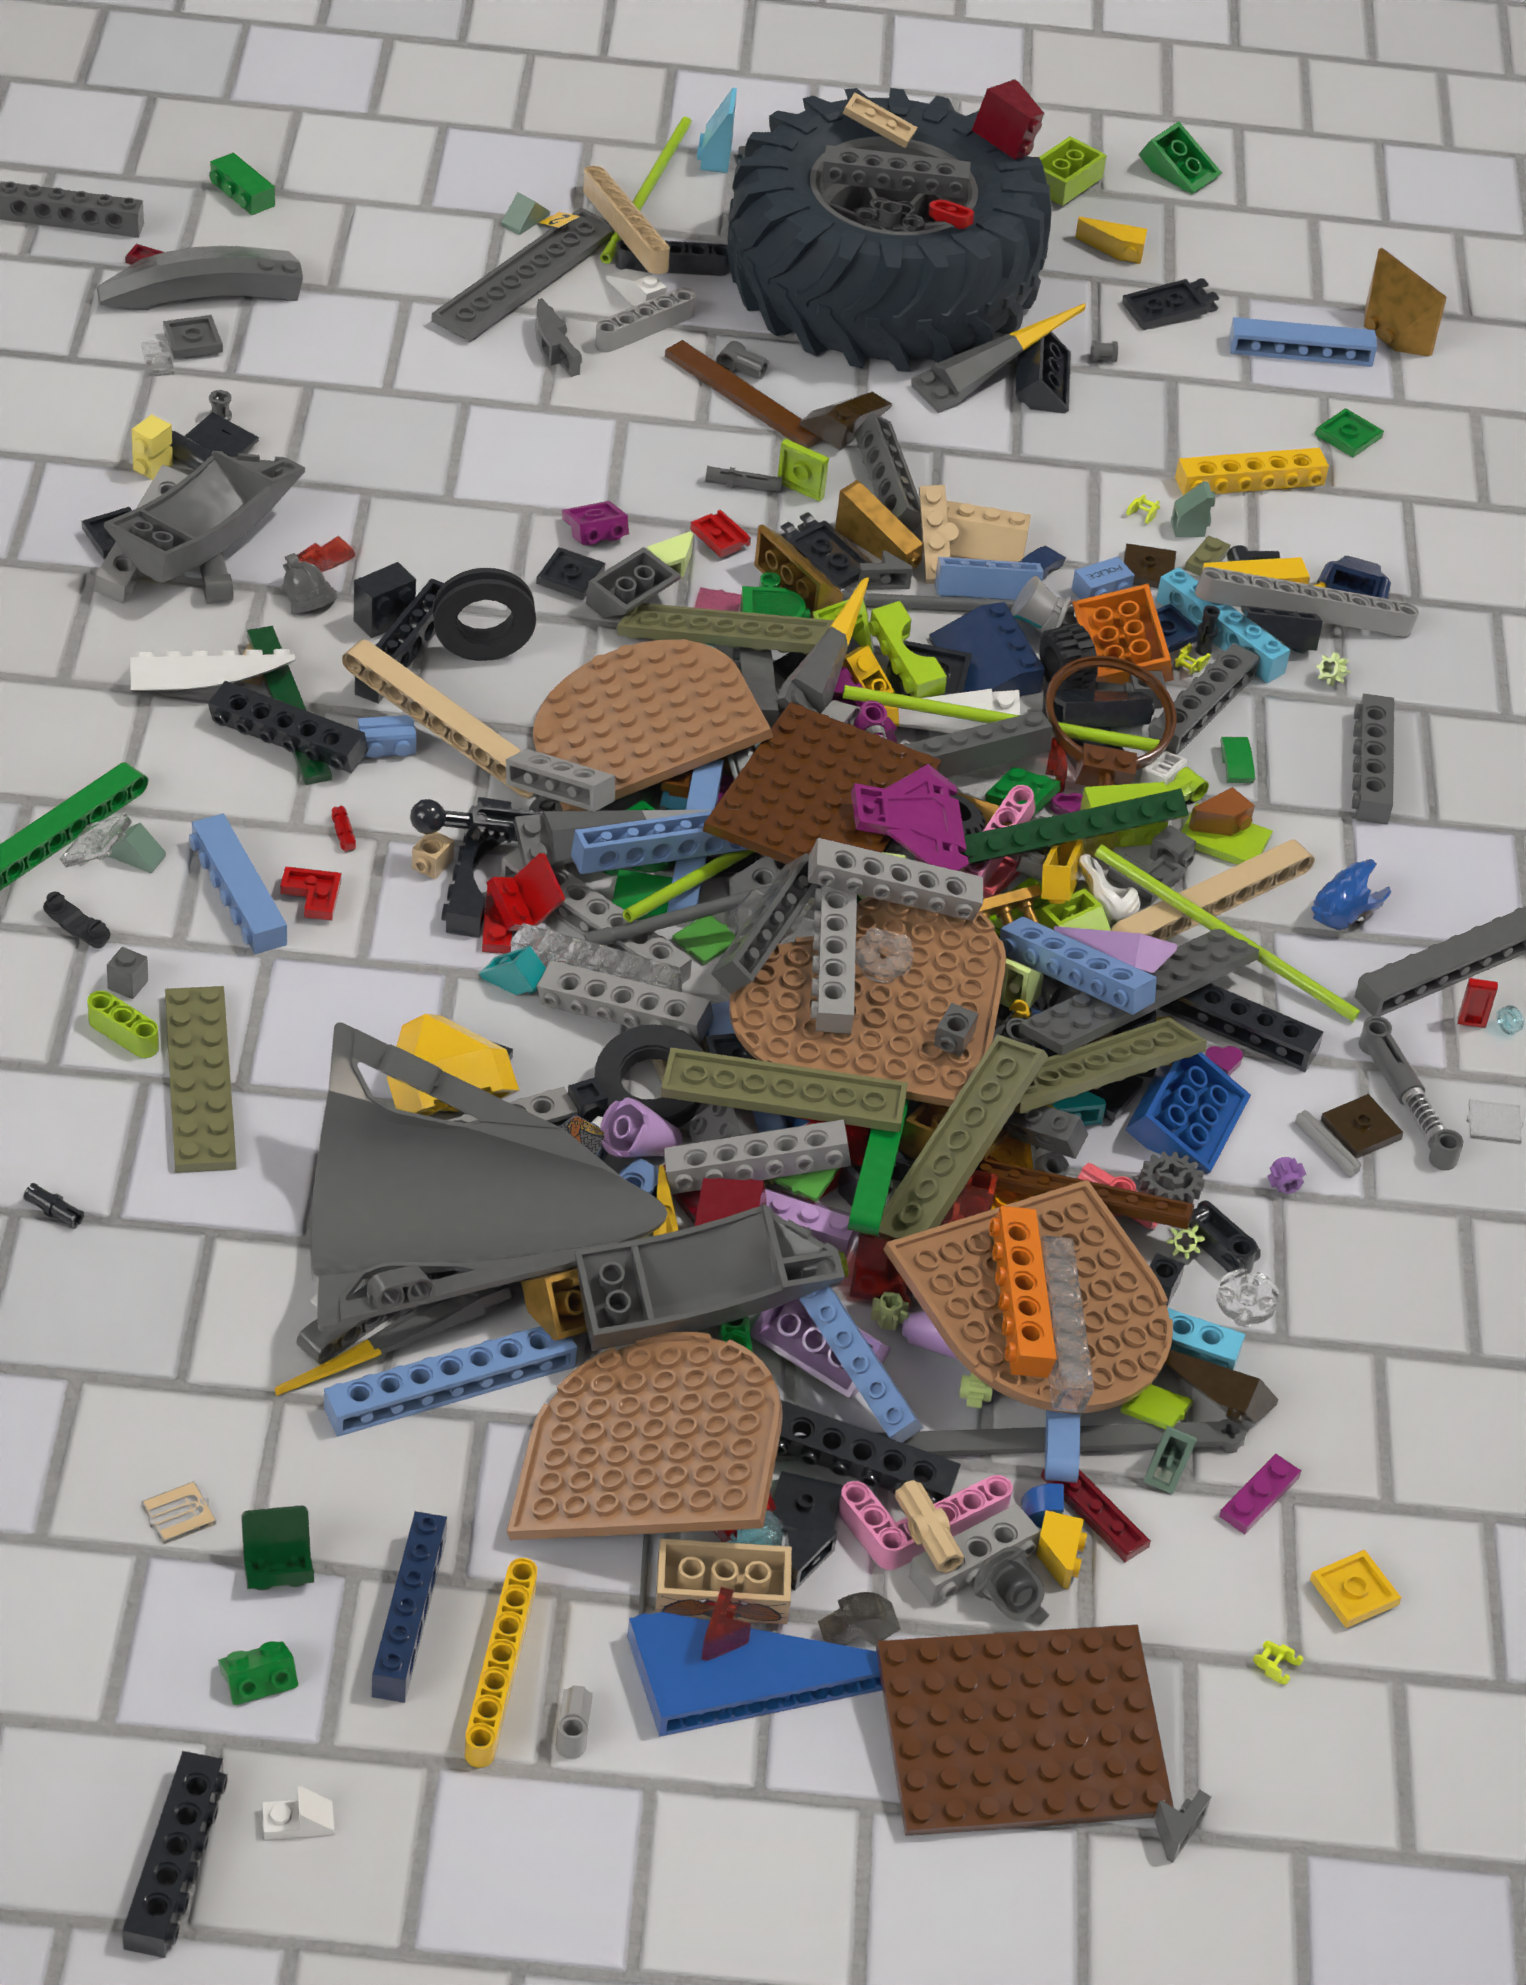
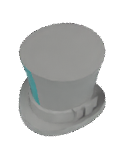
[1011,576,1072,639]

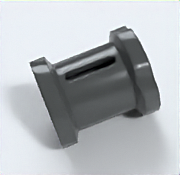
[1090,340,1118,362]
[209,390,232,421]

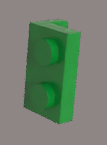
[218,1641,298,1705]

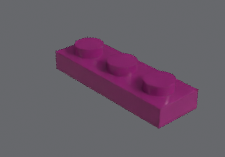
[1219,1453,1301,1534]

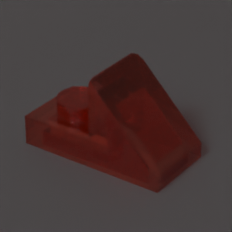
[701,1587,751,1661]

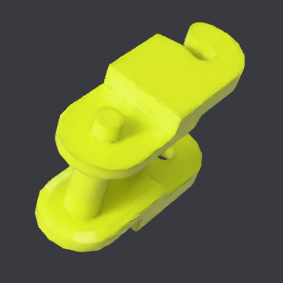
[1126,494,1161,524]
[1175,643,1211,675]
[1253,1640,1303,1685]

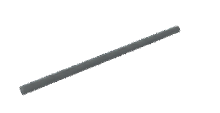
[638,1534,650,1615]

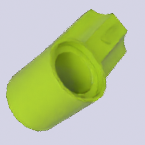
[1165,767,1209,802]

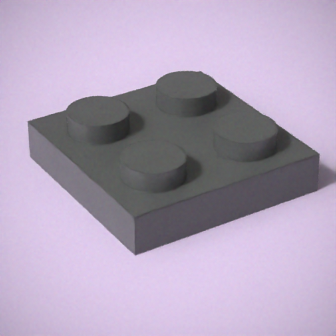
[163,315,223,359]

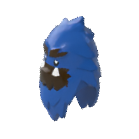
[1311,859,1391,930]

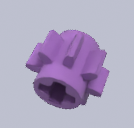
[1267,1157,1307,1194]

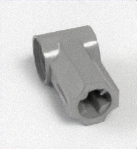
[556,1685,593,1759]

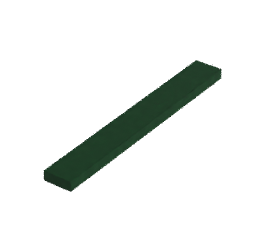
[247,625,332,785]

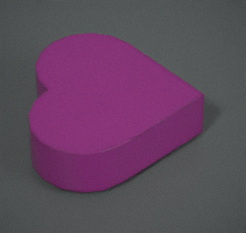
[1050,793,1083,815]
[1205,1046,1243,1076]

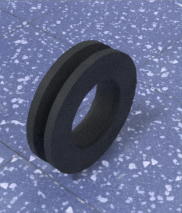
[433,568,536,661]
[594,1025,704,1128]

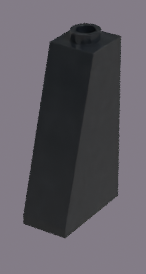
[1042,689,1155,728]

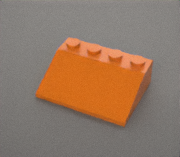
[1072,584,1174,684]

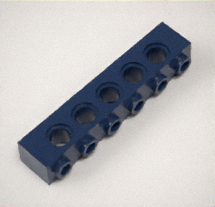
[372,1511,447,1703]

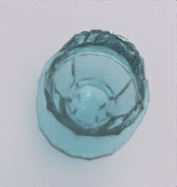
[730,1511,784,1546]

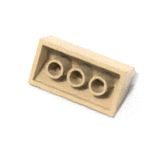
[922,500,1031,562]

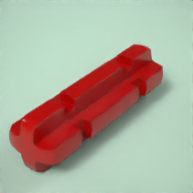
[331,805,356,852]

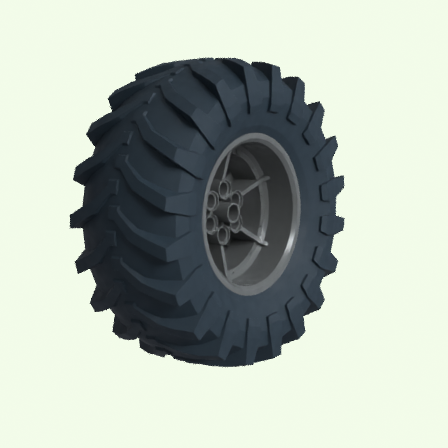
[727,88,1051,371]

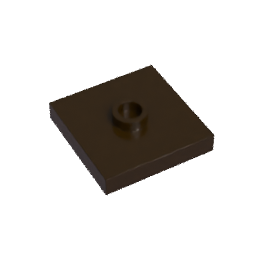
[1123,543,1176,588]
[1321,1094,1404,1159]

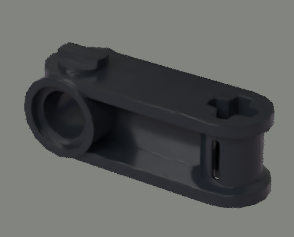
[1185,1200,1261,1277]

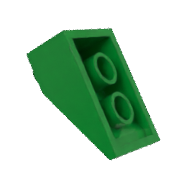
[1138,121,1222,194]

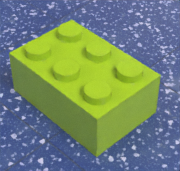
[1039,136,1107,206]
[1080,782,1169,850]

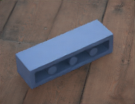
[935,557,1044,600]

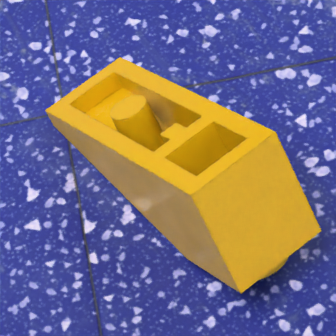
[1075,216,1148,264]

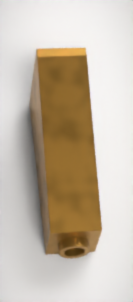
[835,480,923,568]

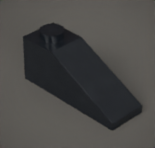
[1241,605,1323,653]

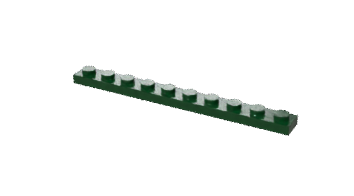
[959,788,1189,865]

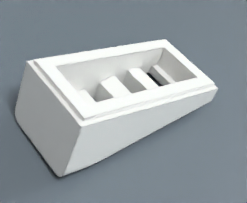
[1140,751,1188,785]

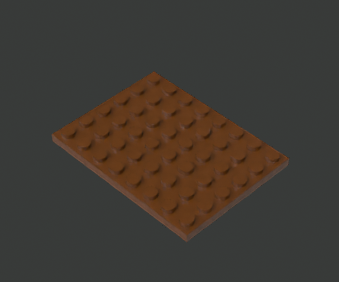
[703,702,941,864]
[876,1624,1174,1836]

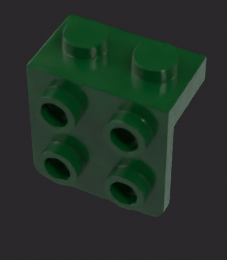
[241,1505,314,1590]

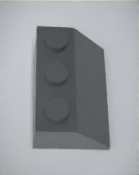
[586,547,681,618]

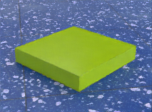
[777,439,829,502]

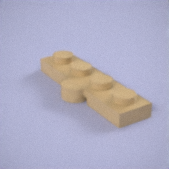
[919,485,959,584]

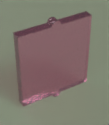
[694,587,741,612]

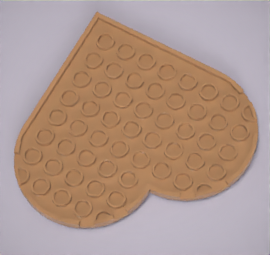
[729,897,1006,1107]

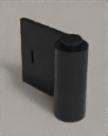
[169,412,259,470]

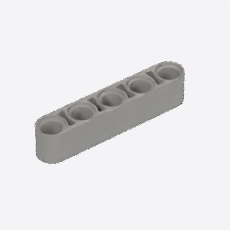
[595,288,695,352]

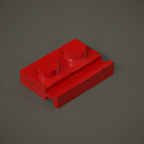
[690,509,751,558]

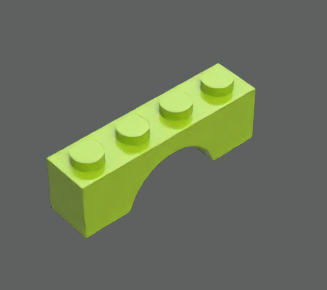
[868,601,947,698]

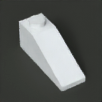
[606,269,667,307]

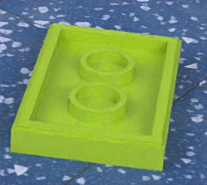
[1181,803,1273,865]

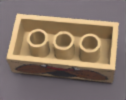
[655,1538,792,1624]

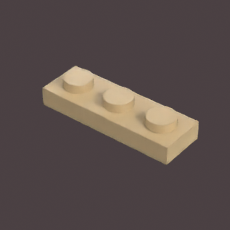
[843,93,917,148]

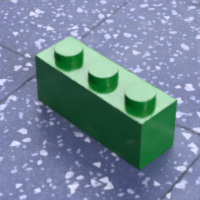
[209,152,275,215]

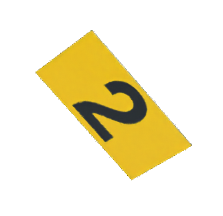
[538,212,580,228]

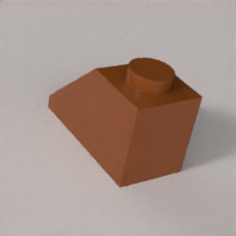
[1189,787,1255,836]

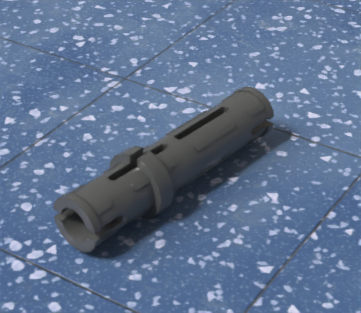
[705,466,782,493]

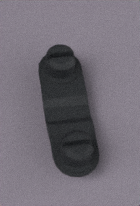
[43,891,111,948]

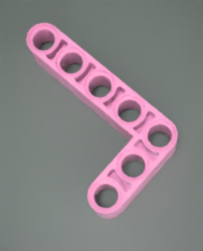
[914,785,1035,889]
[839,1475,1013,1570]

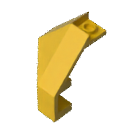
[387,1013,520,1116]

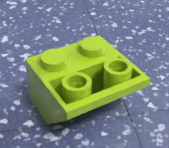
[1038,888,1111,931]

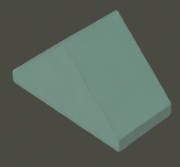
[501,192,550,235]
[102,822,166,873]
[1143,1426,1197,1494]

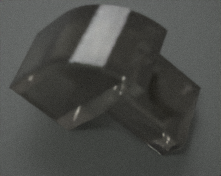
[818,1592,901,1646]

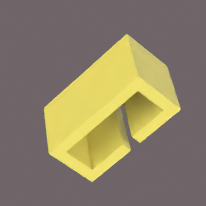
[131,414,173,480]

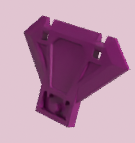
[851,764,969,871]

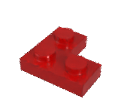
[280,866,342,921]

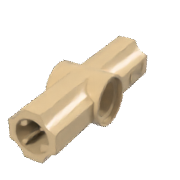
[895,1480,964,1574]

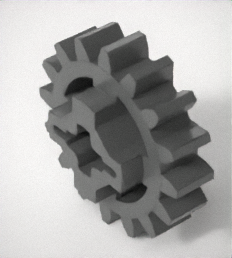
[1139,1151,1205,1204]

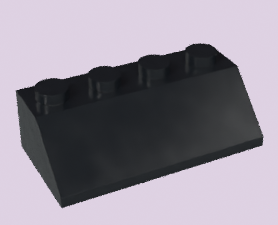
[1015,331,1071,413]

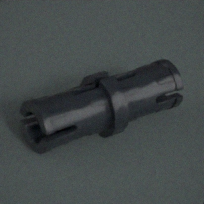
[1195,605,1220,656]
[23,1183,84,1229]

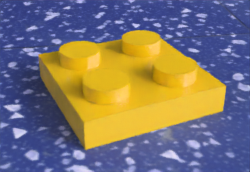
[1309,1549,1402,1628]

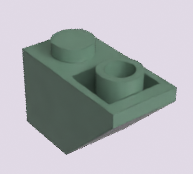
[1171,481,1215,537]

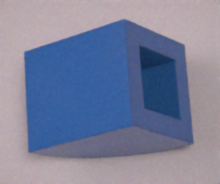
[1021,1484,1064,1528]

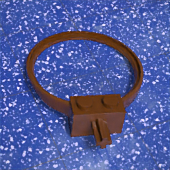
[1045,656,1177,787]

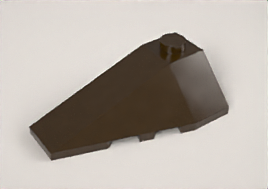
[799,391,892,450]
[1164,1350,1279,1423]

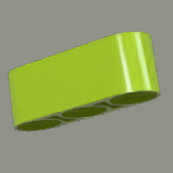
[87,990,159,1058]

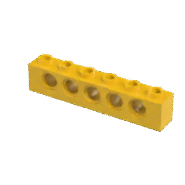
[1175,447,1329,495]

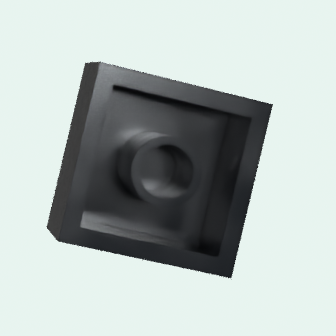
[353,562,416,638]

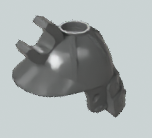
[280,553,338,613]
[974,1546,1050,1625]

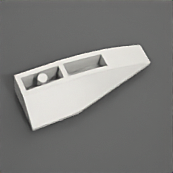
[130,649,296,692]

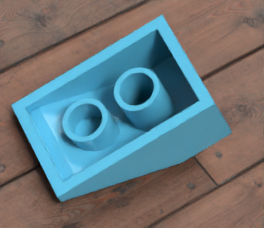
[697,88,737,173]

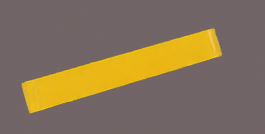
[465,1558,537,1768]

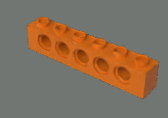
[989,1206,1057,1378]

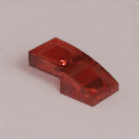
[297,535,355,572]
[1045,737,1068,794]

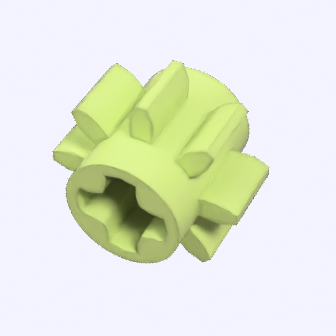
[1316,652,1351,686]
[1166,1224,1205,1259]
[871,1292,909,1331]
[959,1372,993,1408]

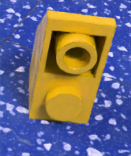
[842,645,894,693]
[1036,1510,1087,1589]

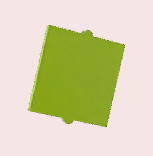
[1121,1384,1193,1429]

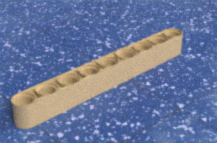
[583,166,670,274]
[342,639,535,798]
[1111,839,1315,941]

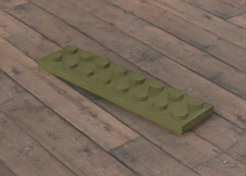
[617,603,834,655]
[165,986,236,1173]
[1014,1017,1207,1114]
[878,1034,1048,1241]
[660,1047,908,1132]

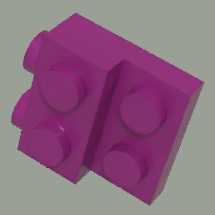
[562,501,629,546]

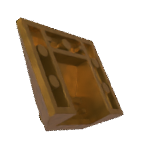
[1364,248,1447,357]

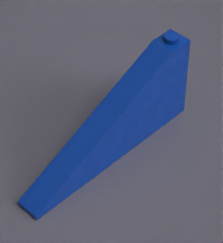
[627,1612,882,1737]

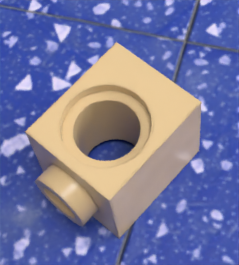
[412,832,454,879]

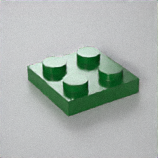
[985,767,1060,817]

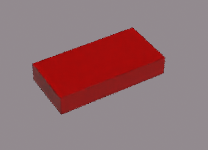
[1457,978,1498,1028]

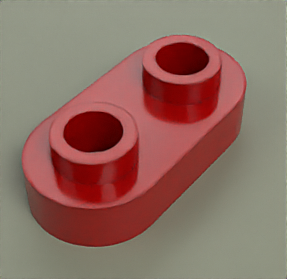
[929,200,974,229]

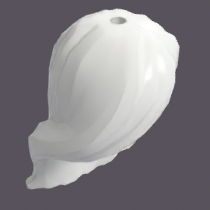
[1079,854,1140,925]

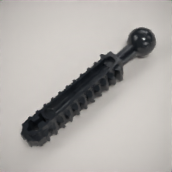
[410,799,543,843]

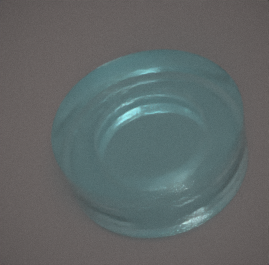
[1496,1005,1524,1035]

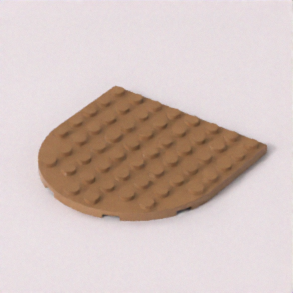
[533,639,773,811]
[884,1180,1173,1413]
[507,1332,783,1540]

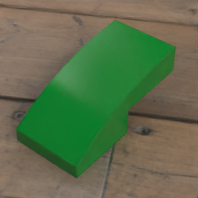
[1220,737,1256,783]

